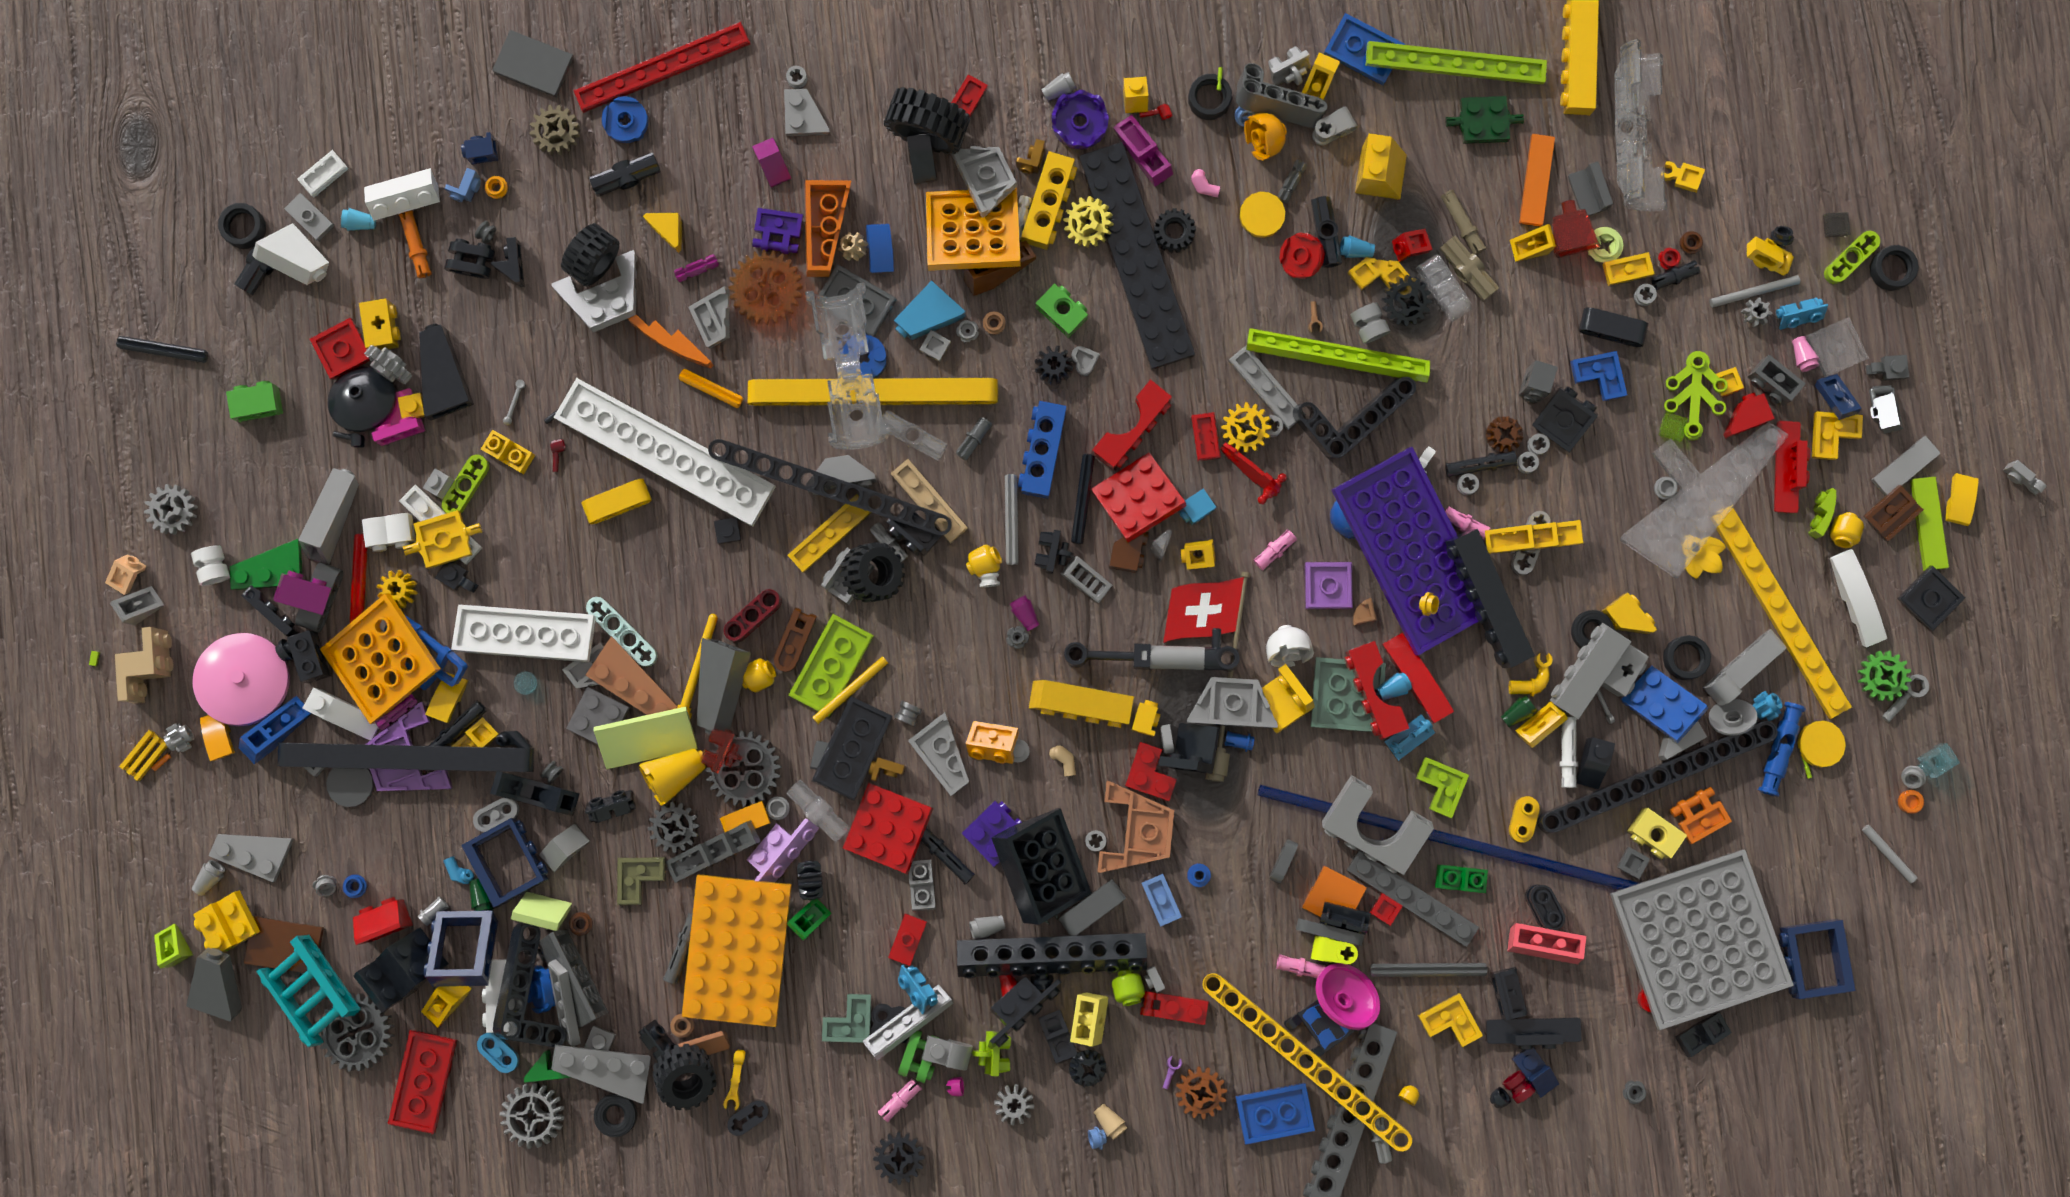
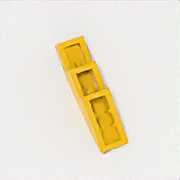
[1485,520,1584,554]

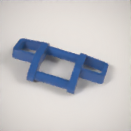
[384,614,468,690]

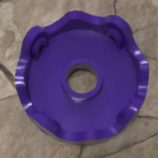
[1052,90,1109,149]

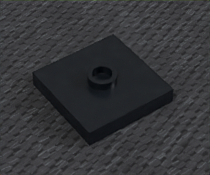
[1897,565,1966,631]

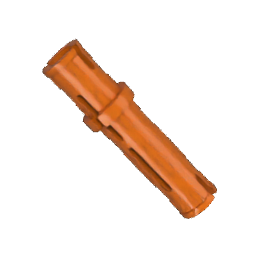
[398,210,432,278]

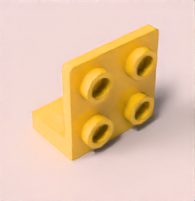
[1262,664,1315,733]

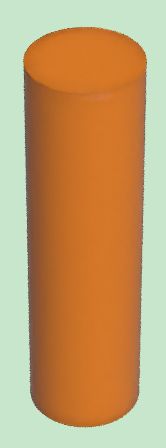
[151,753,171,771]

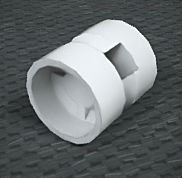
[191,545,230,586]

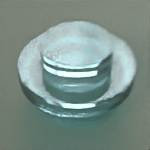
[514,671,538,695]

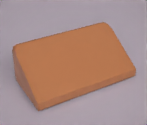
[678,1031,730,1055]

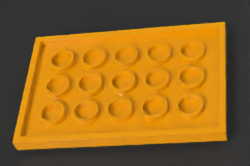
[682,874,792,1027]

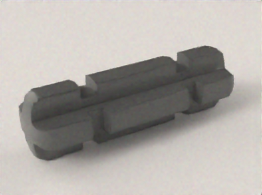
[1277,160,1307,203]

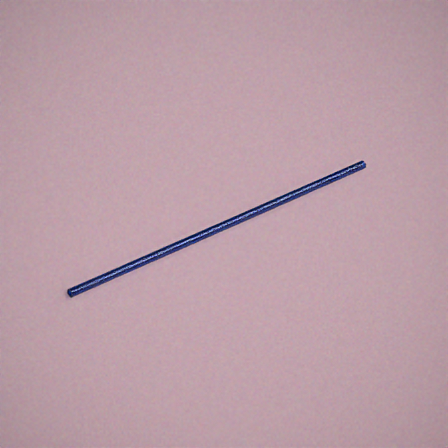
[1257,784,1640,890]

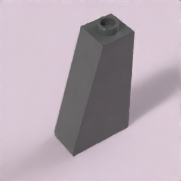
[697,638,751,736]

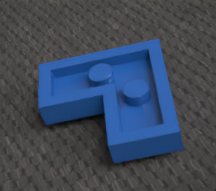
[1570,351,1627,401]

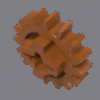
[1175,1066,1227,1119]

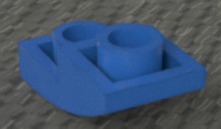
[866,224,894,273]

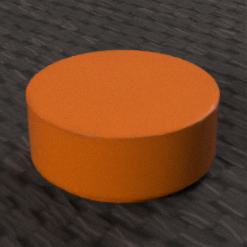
[1898,790,1924,814]

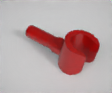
[1139,104,1173,120]

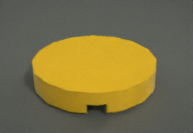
[1239,192,1285,238]
[1797,721,1846,768]

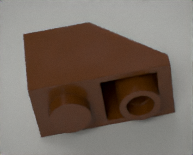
[1109,532,1149,573]

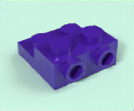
[962,801,1022,867]

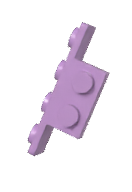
[747,818,819,883]

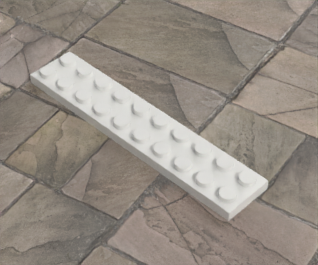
[554,378,776,527]

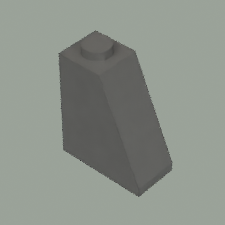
[186,948,242,1022]

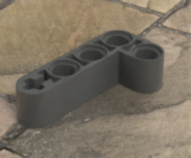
[1236,63,1327,128]

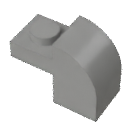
[922,1035,973,1070]

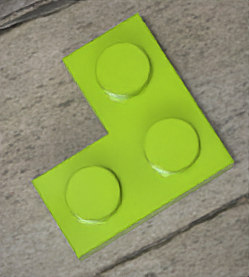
[1416,757,1469,818]

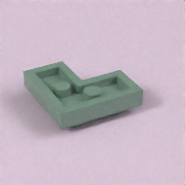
[822,994,871,1043]

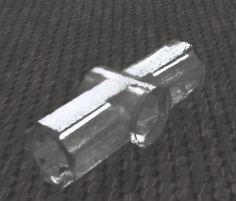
[878,410,948,461]
[786,779,850,843]

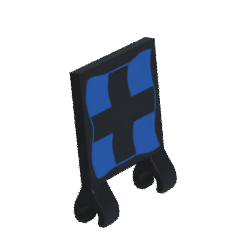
[1284,999,1356,1062]

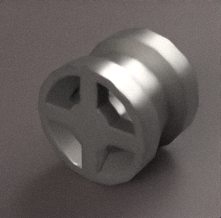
[894,700,922,727]

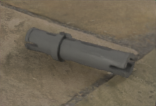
[663,913,693,985]

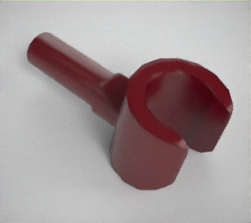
[550,439,566,472]

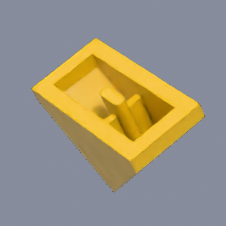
[643,213,682,253]
[1510,224,1556,262]

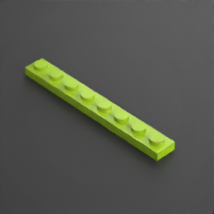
[1365,41,1547,85]
[1246,328,1430,383]

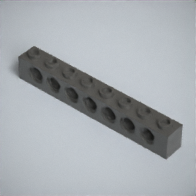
[1303,1023,1397,1197]

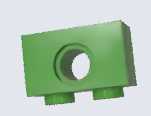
[1036,283,1088,339]

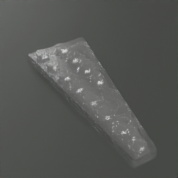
[1620,422,1789,579]

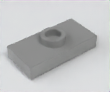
[284,193,335,241]

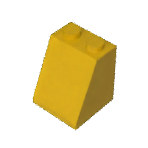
[1355,133,1407,200]

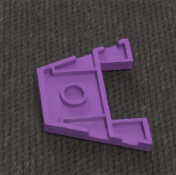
[365,702,453,791]

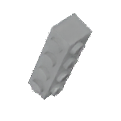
[1550,623,1631,719]

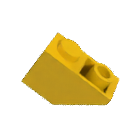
[1601,593,1657,634]

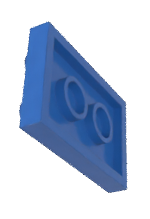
[1324,13,1405,86]
[1621,665,1708,743]
[1235,1083,1315,1145]

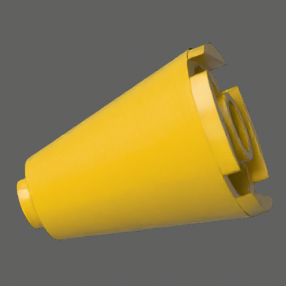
[639,748,707,806]

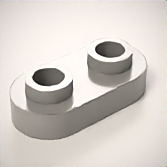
[473,798,519,832]

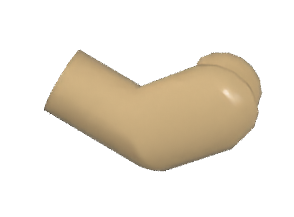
[1049,746,1076,776]

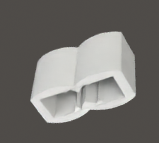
[362,513,416,552]

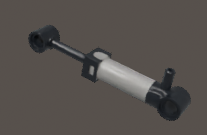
[1064,628,1240,672]

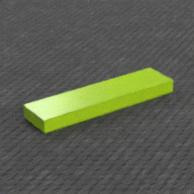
[1910,477,1949,571]

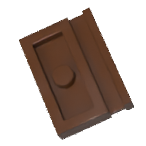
[1863,485,1924,541]

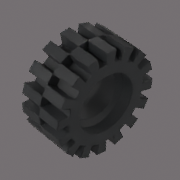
[1154,208,1196,253]

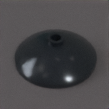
[327,367,396,432]

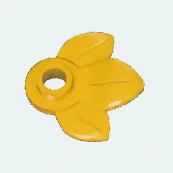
[1682,537,1726,579]

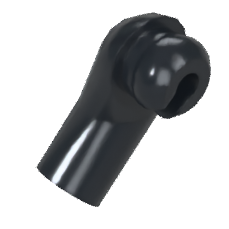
[496,731,532,748]

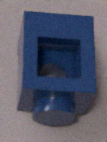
[461,132,498,165]

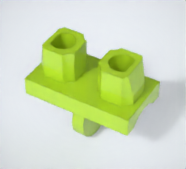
[972,1031,1011,1076]

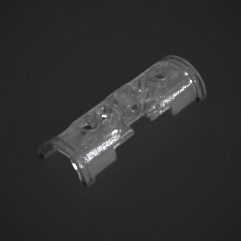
[1615,39,1667,211]
[805,282,890,449]

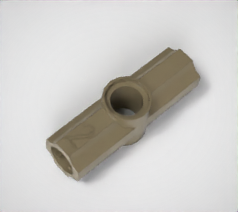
[1439,236,1499,301]

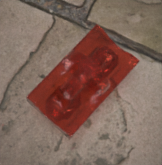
[700,729,742,774]

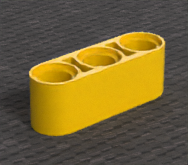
[581,478,652,525]

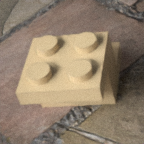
[115,627,173,704]

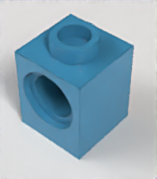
[1179,488,1216,525]

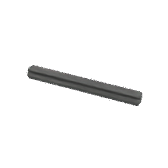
[1370,963,1487,977]

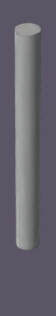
[1709,275,1800,308]

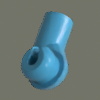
[443,856,474,884]

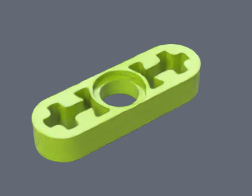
[1824,231,1880,284]
[442,455,490,513]

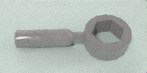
[1882,674,1929,723]

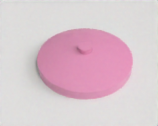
[193,633,290,726]

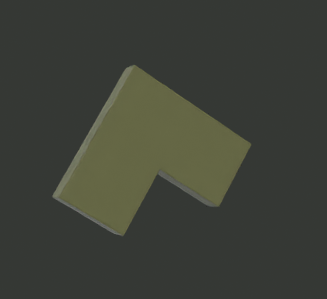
[617,857,666,905]

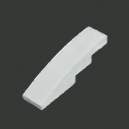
[1830,549,1887,647]

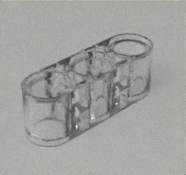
[1417,254,1473,322]

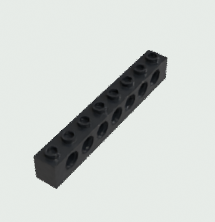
[957,933,1147,979]

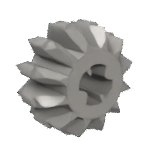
[994,1084,1034,1125]

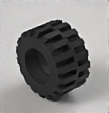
[561,223,620,287]
[840,542,905,602]
[653,1044,717,1110]

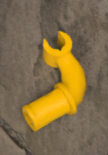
[1508,653,1553,697]

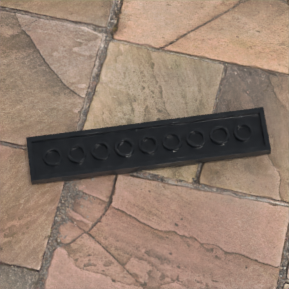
[1079,142,1195,370]

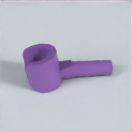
[1163,1056,1182,1089]

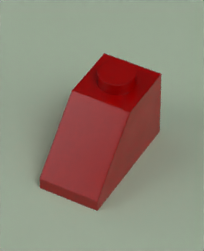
[1724,392,1775,439]

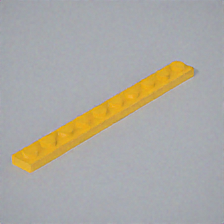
[1710,506,1852,719]

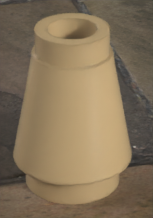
[1094,1104,1127,1140]

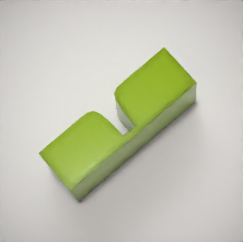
[89,651,100,666]

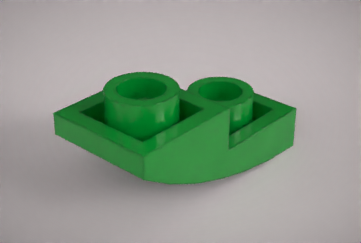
[1435,864,1488,893]

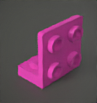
[372,388,425,446]

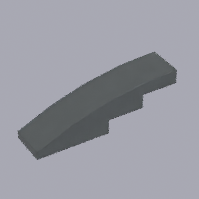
[665,820,761,883]

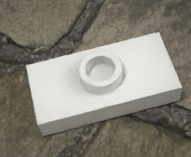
[297,150,349,198]

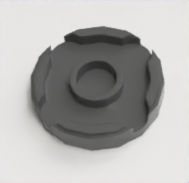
[326,768,375,807]

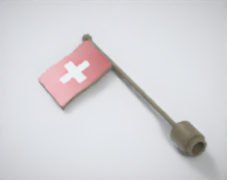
[1163,572,1251,782]

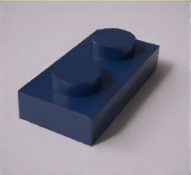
[1815,374,1862,420]

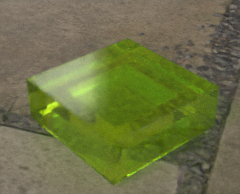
[1658,412,1688,442]

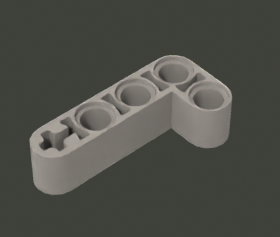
[1703,629,1787,706]

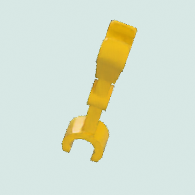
[723,1050,746,1111]

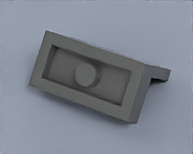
[1568,161,1613,217]

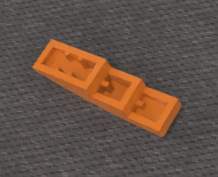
[627,315,714,369]

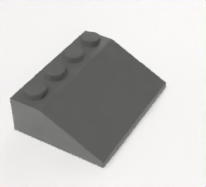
[538,929,609,1028]

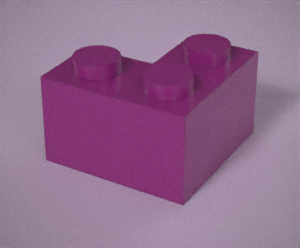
[273,570,331,615]

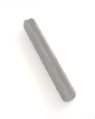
[1005,474,1018,565]

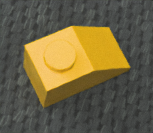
[1302,52,1340,100]
[421,986,471,1028]

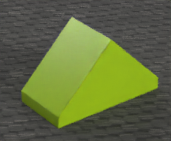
[154,924,193,969]

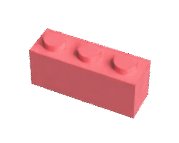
[1507,923,1586,964]

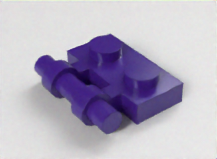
[752,208,804,255]

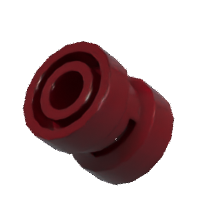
[1502,1070,1536,1104]

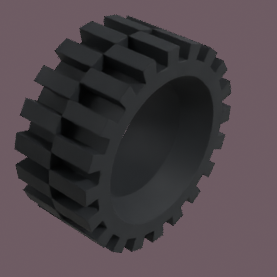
[884,87,971,154]

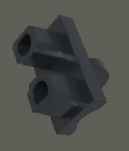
[1034,530,1074,574]

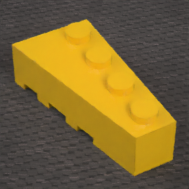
[1029,680,1134,728]

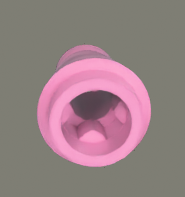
[1792,336,1819,372]

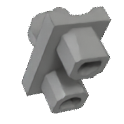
[1268,46,1311,86]

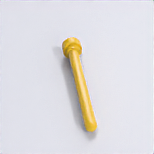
[674,614,718,719]

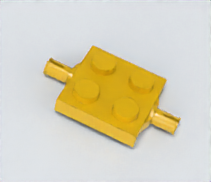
[403,510,483,569]

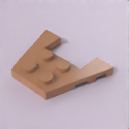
[1097,781,1174,873]

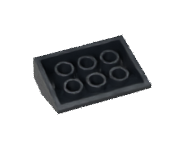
[991,808,1092,925]

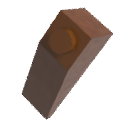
[964,240,1036,296]

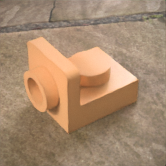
[105,555,146,595]

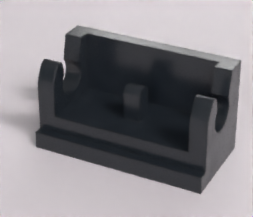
[1490,967,1528,1021]

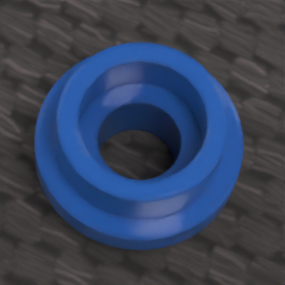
[1187,864,1211,887]
[343,874,367,898]

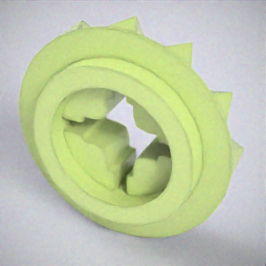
[1586,227,1623,263]

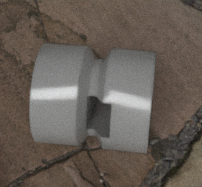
[1350,302,1391,344]

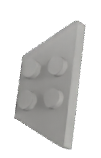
[951,146,1016,218]
[1187,677,1278,728]

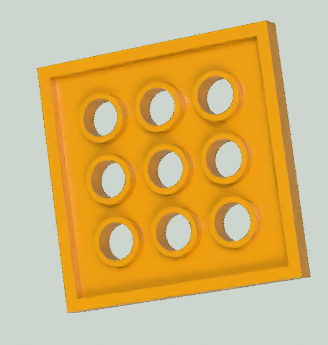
[926,188,1021,271]
[320,593,441,724]

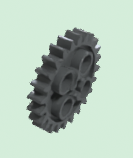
[705,731,782,807]
[320,993,395,1071]

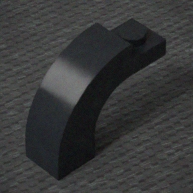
[490,771,580,816]

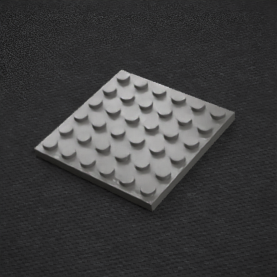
[1610,849,1794,1030]

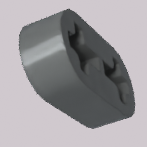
[1269,839,1298,884]

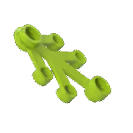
[1664,351,1728,441]

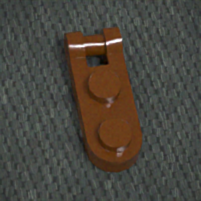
[774,607,817,672]

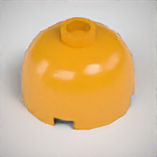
[1244,113,1287,161]

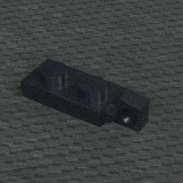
[241,586,298,637]

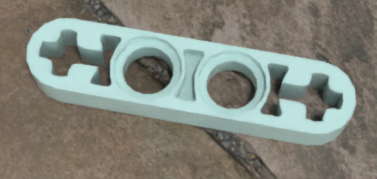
[586,597,658,667]

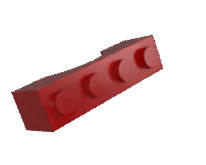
[1092,379,1172,470]
[1344,641,1409,739]

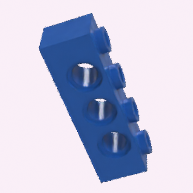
[1018,401,1066,499]

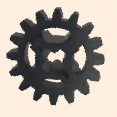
[1381,275,1432,326]
[873,1131,925,1185]

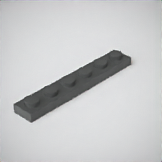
[1346,850,1479,947]

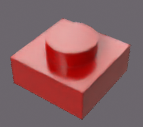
[1369,893,1403,926]

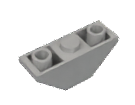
[806,455,877,495]

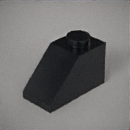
[1576,737,1615,789]

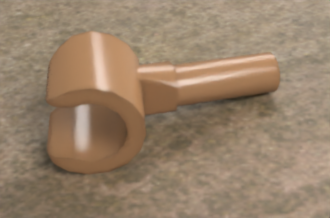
[1308,301,1323,333]

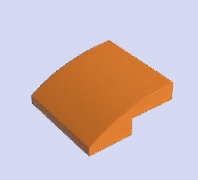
[1302,866,1367,917]

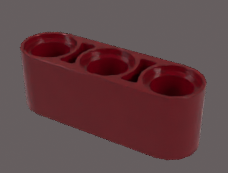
[724,589,782,643]

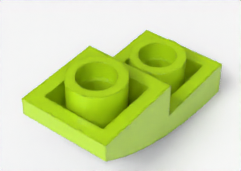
[1808,488,1836,539]

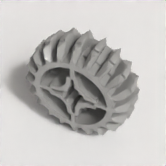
[500,1083,565,1149]

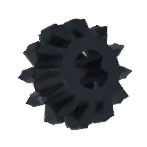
[1035,346,1073,385]
[797,860,823,900]

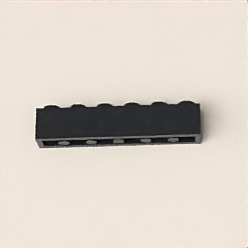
[1445,529,1535,668]

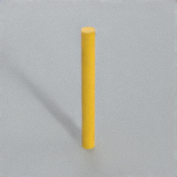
[812,657,888,724]

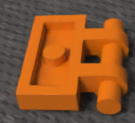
[1670,787,1732,844]

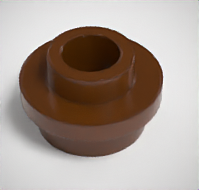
[1679,231,1703,254]
[569,912,593,936]

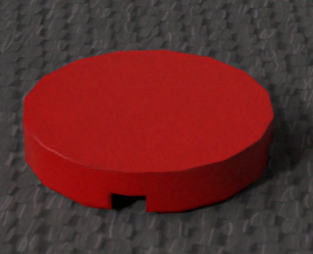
[1279,233,1325,279]

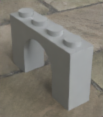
[1322,775,1434,875]

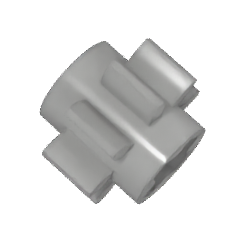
[1741,297,1773,328]
[164,723,195,753]

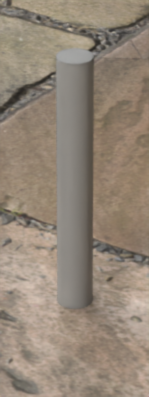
[1862,824,1918,884]

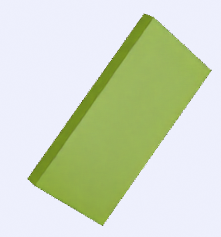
[789,614,874,717]

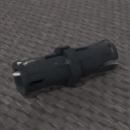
[1651,260,1700,291]

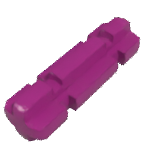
[674,254,719,282]
[375,694,418,731]

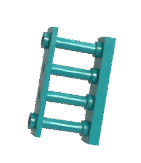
[256,935,361,1047]

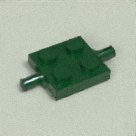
[1445,96,1524,144]

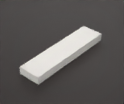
[399,485,482,565]

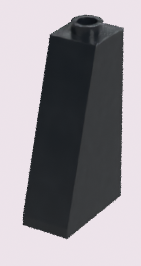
[419,324,474,421]

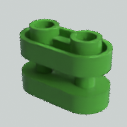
[898,1031,938,1083]

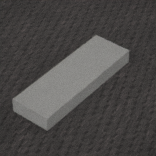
[1871,436,1940,496]

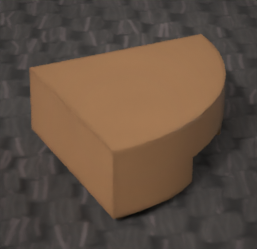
[1352,598,1377,626]

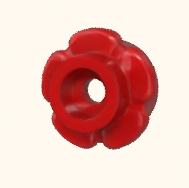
[1658,248,1681,270]

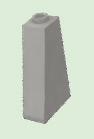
[298,468,359,565]

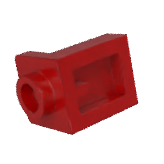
[1392,229,1433,262]

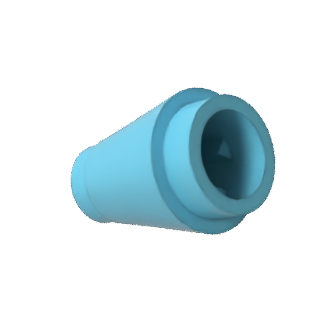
[341,208,376,231]

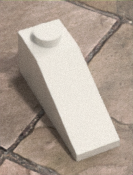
[303,687,379,740]

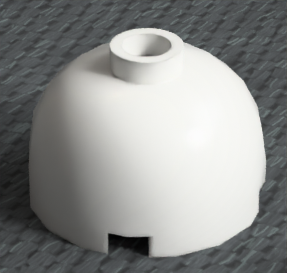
[1266,625,1314,667]

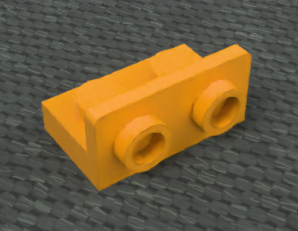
[966,721,1019,764]

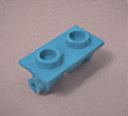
[1776,298,1828,330]
[1385,714,1435,761]
[898,965,938,1014]

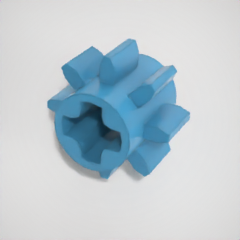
[1752,691,1783,722]

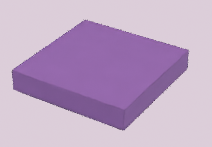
[1305,562,1353,609]

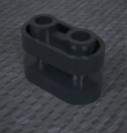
[444,238,495,279]
[1525,884,1565,930]

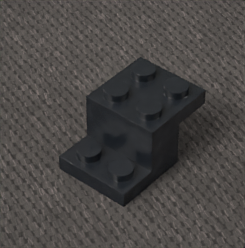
[353,927,449,1013]

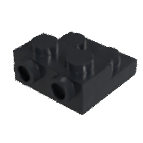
[1532,386,1598,453]

